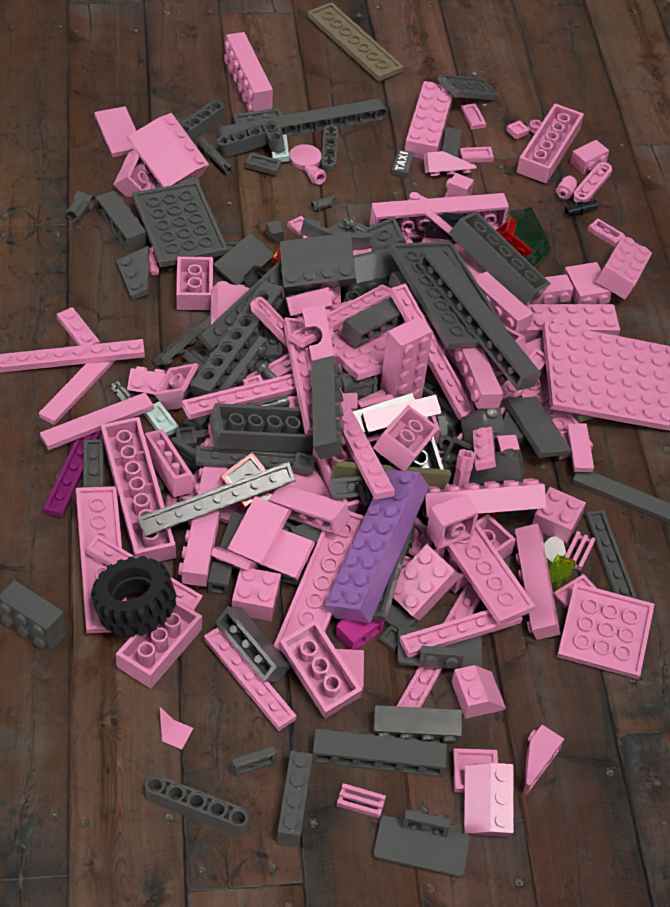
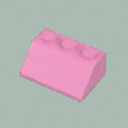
[113,149,157,197]
[464,763,513,837]

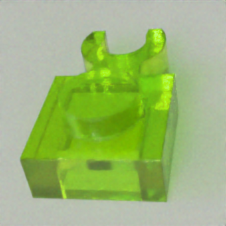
[549,554,576,590]

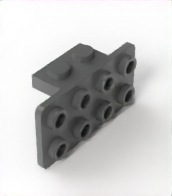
[397,627,482,669]
[373,810,470,877]

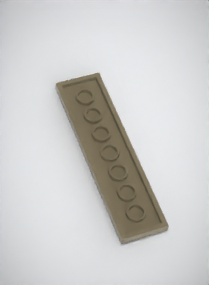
[307,2,404,81]

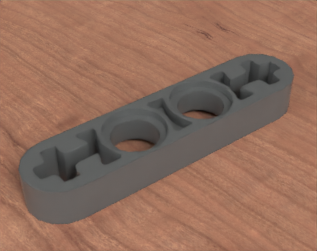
[321,125,338,172]

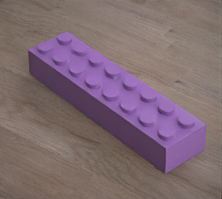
[325,470,429,623]

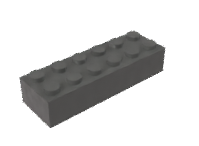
[448,211,551,306]
[210,403,314,453]

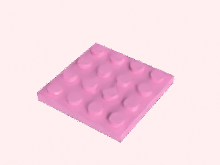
[557,583,655,679]

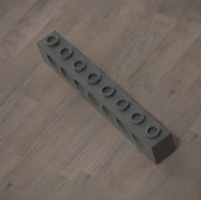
[190,281,285,397]

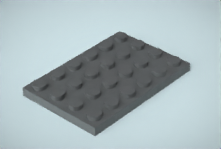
[132,181,228,267]

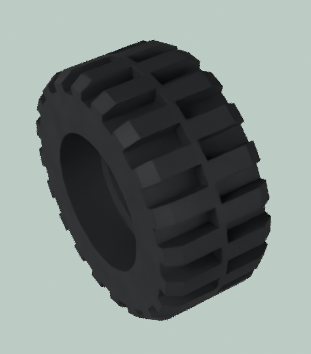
[91,556,177,637]

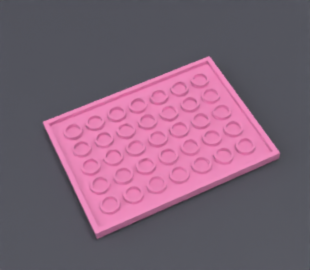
[542,322,670,431]

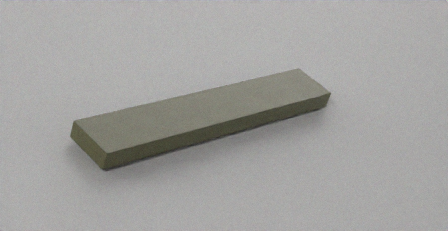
[331,461,451,488]

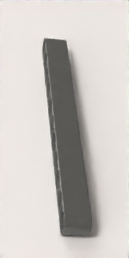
[218,99,388,137]

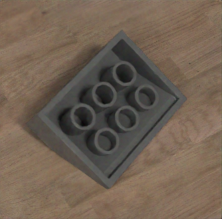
[280,232,357,293]

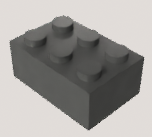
[0,580,66,652]

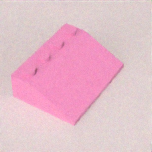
[127,113,209,187]

